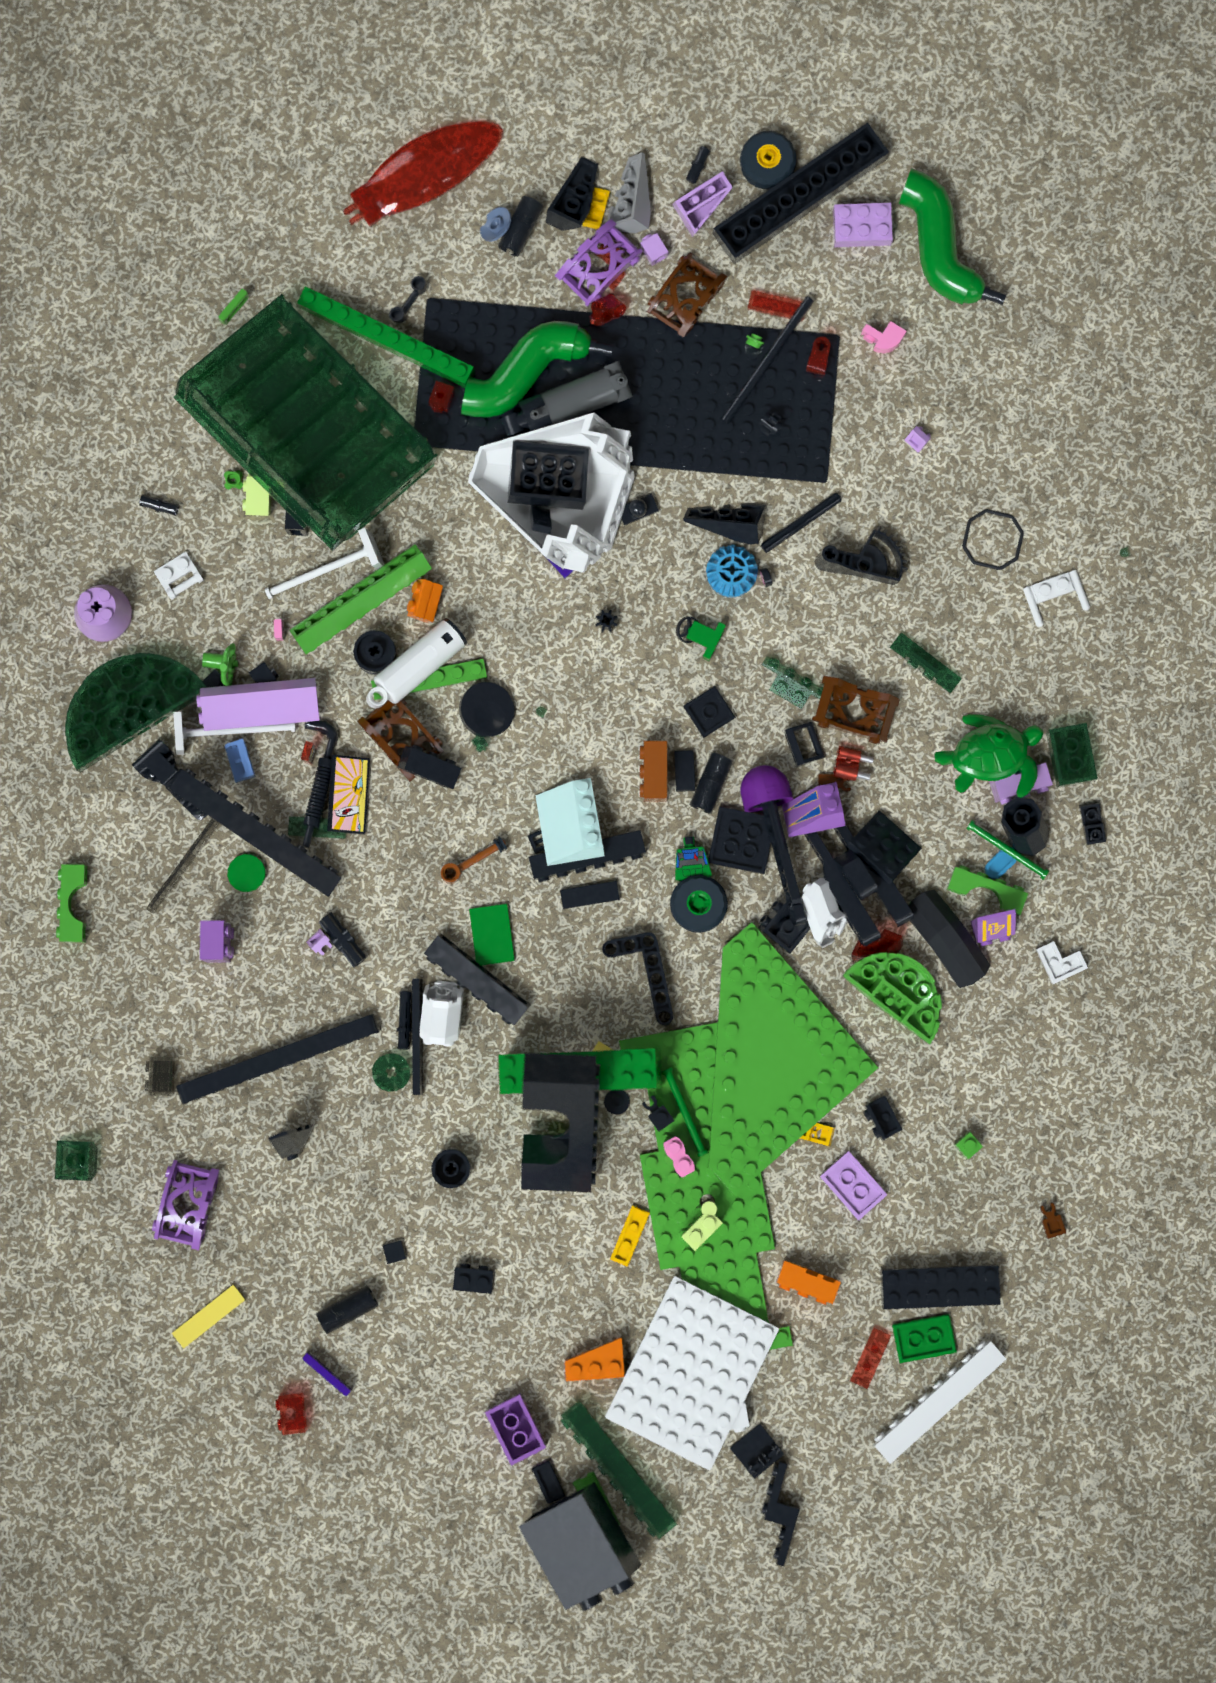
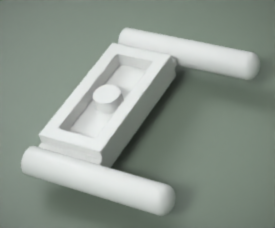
[1023,570,1090,627]

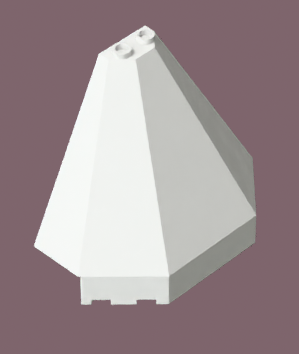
[468,413,634,573]

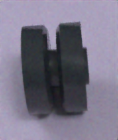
[353,630,397,675]

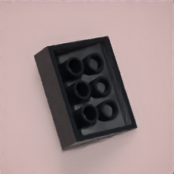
[507,441,589,510]

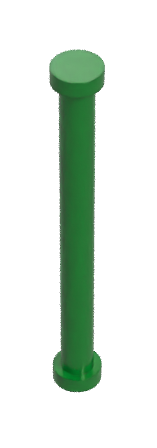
[966,820,1049,880]
[662,1067,709,1157]

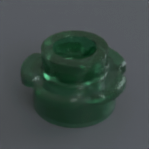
[471,735,488,753]

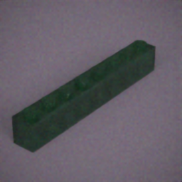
[560,1400,677,1539]

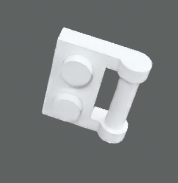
[153,552,204,600]

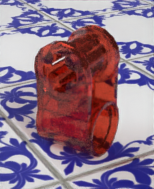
[590,293,626,325]
[806,337,830,375]

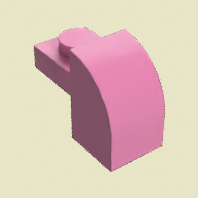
[861,321,907,353]

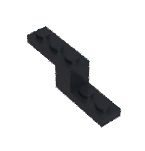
[761,1461,800,1567]

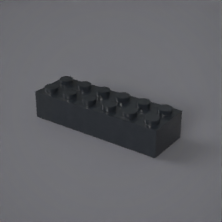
[880,1264,1001,1310]

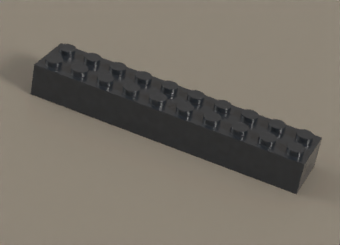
[713,122,890,265]

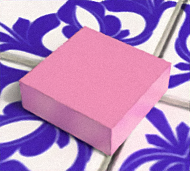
[274,619,284,641]

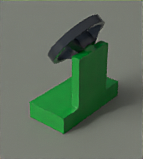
[676,616,726,662]

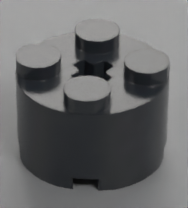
[431,1149,471,1188]

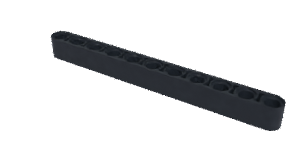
[176,1014,380,1105]

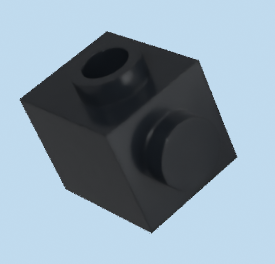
[248,662,279,683]

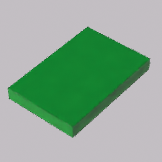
[469,904,515,965]
[892,1314,957,1364]

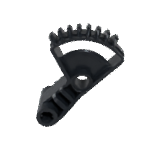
[814,526,908,585]
[131,738,208,820]

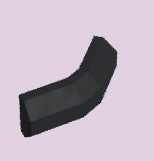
[908,889,991,988]

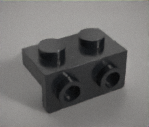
[863,1095,903,1141]

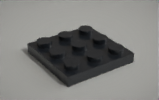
[708,807,771,875]
[847,810,922,885]

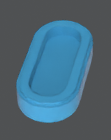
[985,847,1017,879]

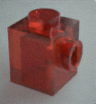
[429,381,455,413]

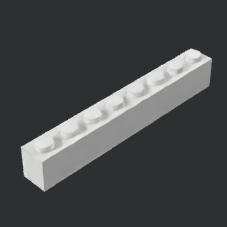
[873,1340,1006,1464]

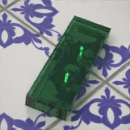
[288,816,346,839]

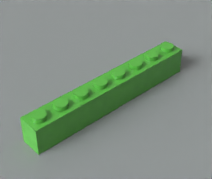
[289,544,432,655]

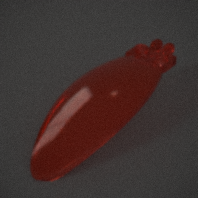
[343,121,503,227]

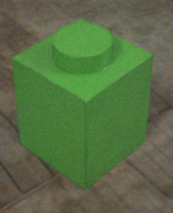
[954,1132,983,1160]

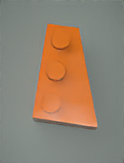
[776,1260,841,1305]
[565,1337,624,1381]

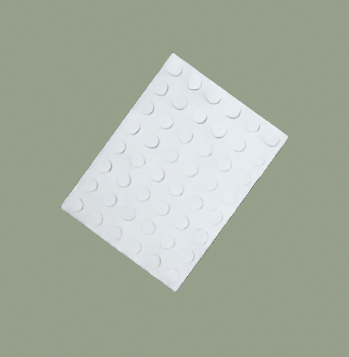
[605,1276,779,1471]

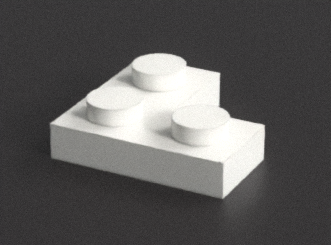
[1036,941,1088,985]

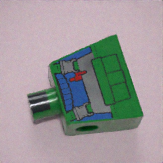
[675,836,712,882]

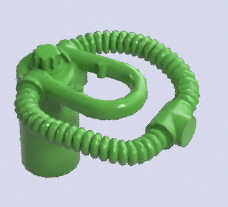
[202,643,239,686]

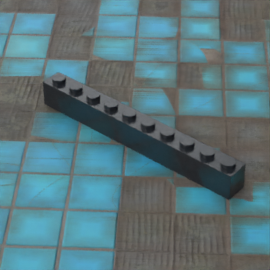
[167,768,341,897]

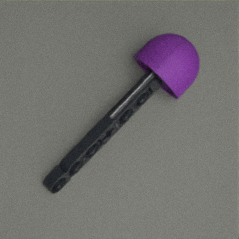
[740,765,806,926]

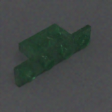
[890,633,961,693]
[761,656,832,709]

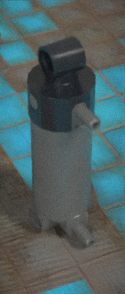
[500,361,633,437]

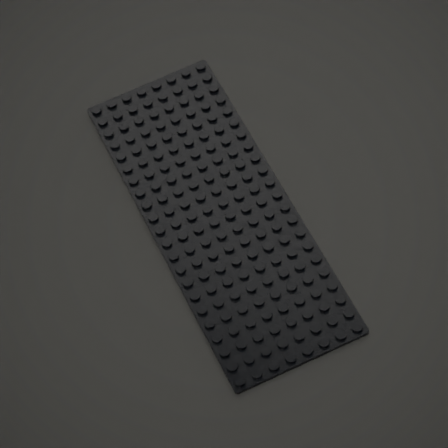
[413,298,840,483]

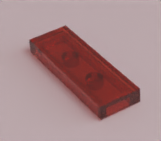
[747,290,803,322]
[850,1327,891,1389]

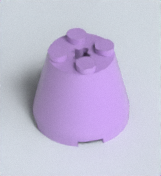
[74,585,132,642]

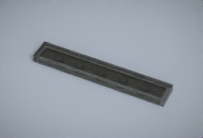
[146,818,220,914]

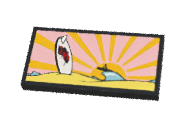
[327,755,370,835]

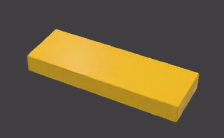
[610,1205,650,1267]

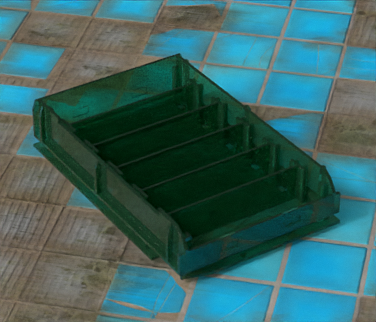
[173,294,438,551]

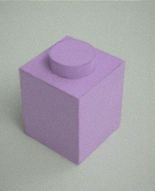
[640,233,668,266]

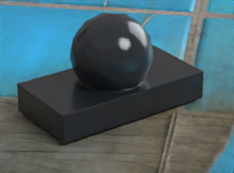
[621,494,659,526]

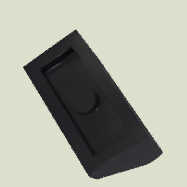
[784,722,825,768]

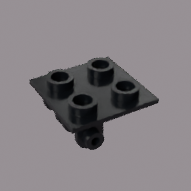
[730,1424,784,1479]

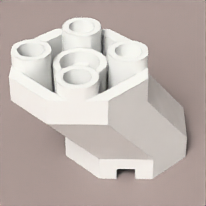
[801,877,847,948]
[420,981,464,1046]

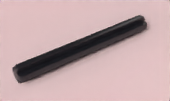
[761,493,842,553]

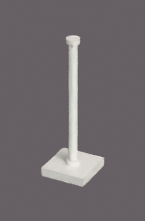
[265,528,384,599]
[173,712,295,755]

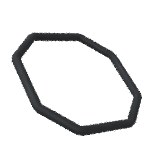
[962,509,1024,570]

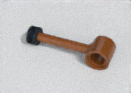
[441,836,507,884]

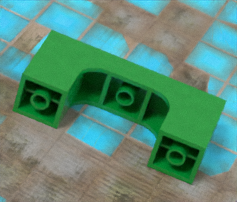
[498,1048,662,1095]

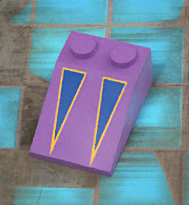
[782,782,845,837]

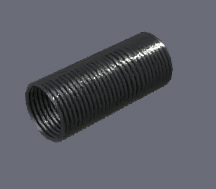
[498,196,544,257]
[689,752,733,814]
[316,1285,379,1334]

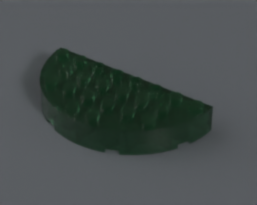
[65,653,207,773]

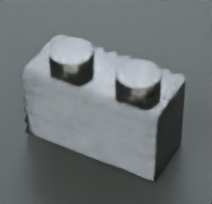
[145,1057,175,1096]

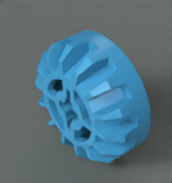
[706,545,758,597]

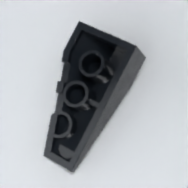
[546,156,598,231]
[683,503,766,545]

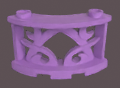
[555,219,643,307]
[152,1160,219,1250]

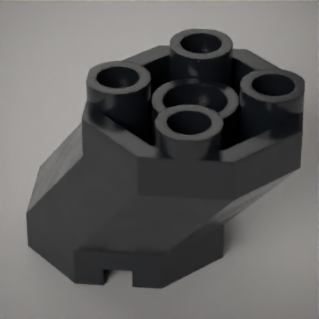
[1001,797,1049,856]

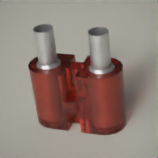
[833,745,874,781]

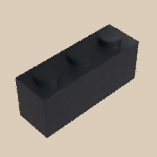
[397,744,461,789]

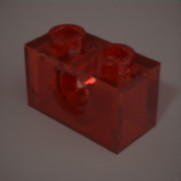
[276,1392,307,1435]

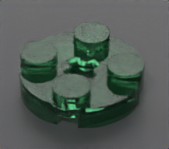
[372,1053,411,1092]

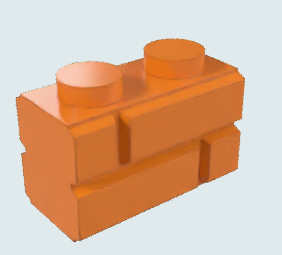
[407,579,443,623]

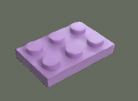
[819,1151,887,1221]

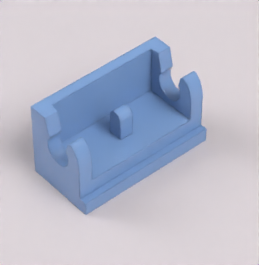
[224,739,256,783]

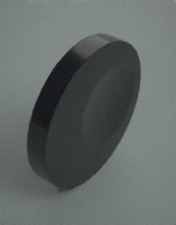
[459,682,515,738]

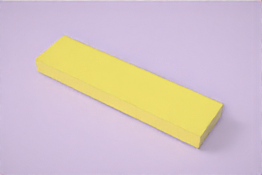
[172,1285,246,1349]

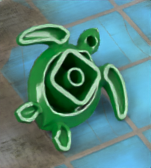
[934,714,1043,798]

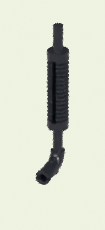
[302,720,338,848]

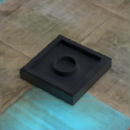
[683,686,736,739]

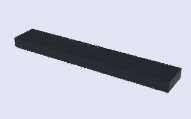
[412,979,423,1095]

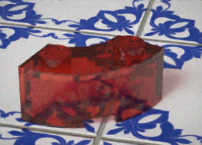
[851,929,903,964]

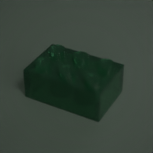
[1046,723,1098,788]

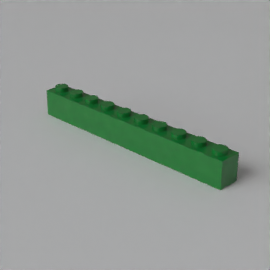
[297,286,476,388]

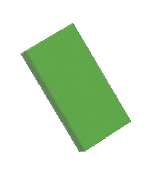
[218,288,249,325]

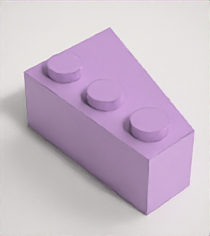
[673,171,733,237]
[989,763,1053,805]

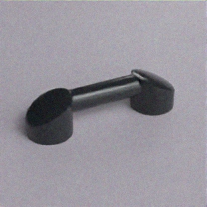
[389,276,427,323]

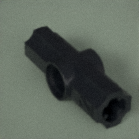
[319,912,367,968]

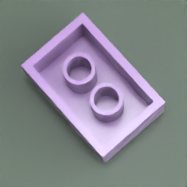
[833,203,892,247]

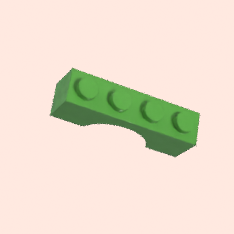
[56,864,87,943]
[946,865,1028,916]

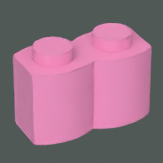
[663,1136,695,1177]

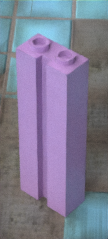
[197,678,319,731]

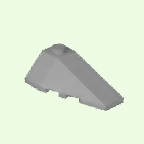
[607,153,651,234]

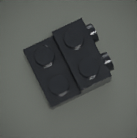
[758,898,810,954]

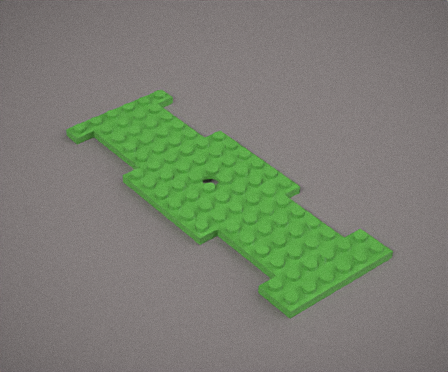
[619,1023,793,1350]

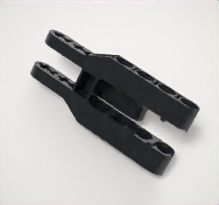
[804,825,914,947]

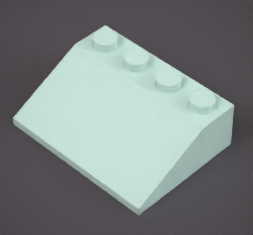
[536,778,604,866]

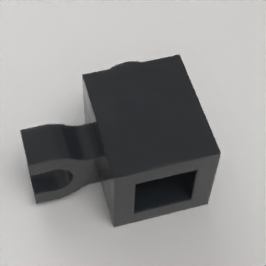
[642,1095,675,1132]

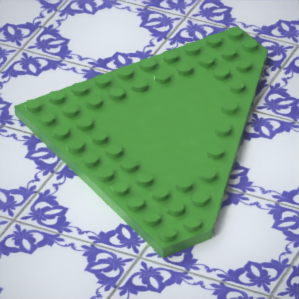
[708,922,878,1196]

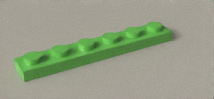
[371,659,487,700]

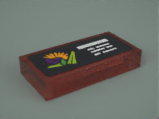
[301,741,316,765]

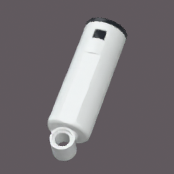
[366,618,467,708]

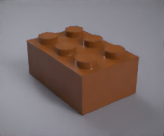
[640,741,667,802]

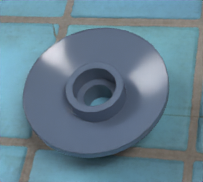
[480,207,511,242]

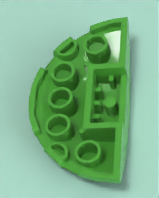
[842,952,942,1044]

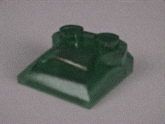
[55,1141,98,1181]

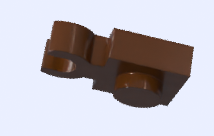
[818,774,851,792]
[1040,1202,1066,1239]

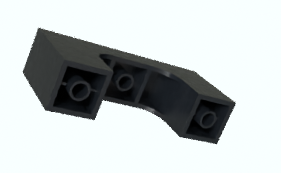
[521,1053,600,1193]

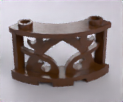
[647,252,728,338]
[812,676,900,745]
[357,699,444,782]

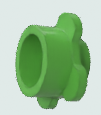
[746,333,764,349]
[224,470,243,490]

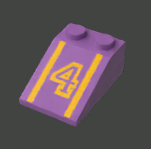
[970,909,1016,946]

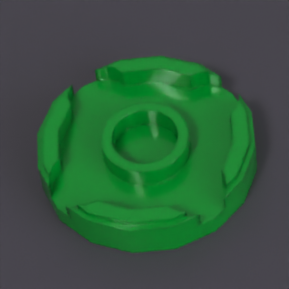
[227,854,266,892]

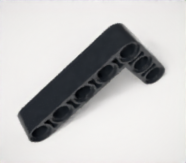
[602,932,673,1026]

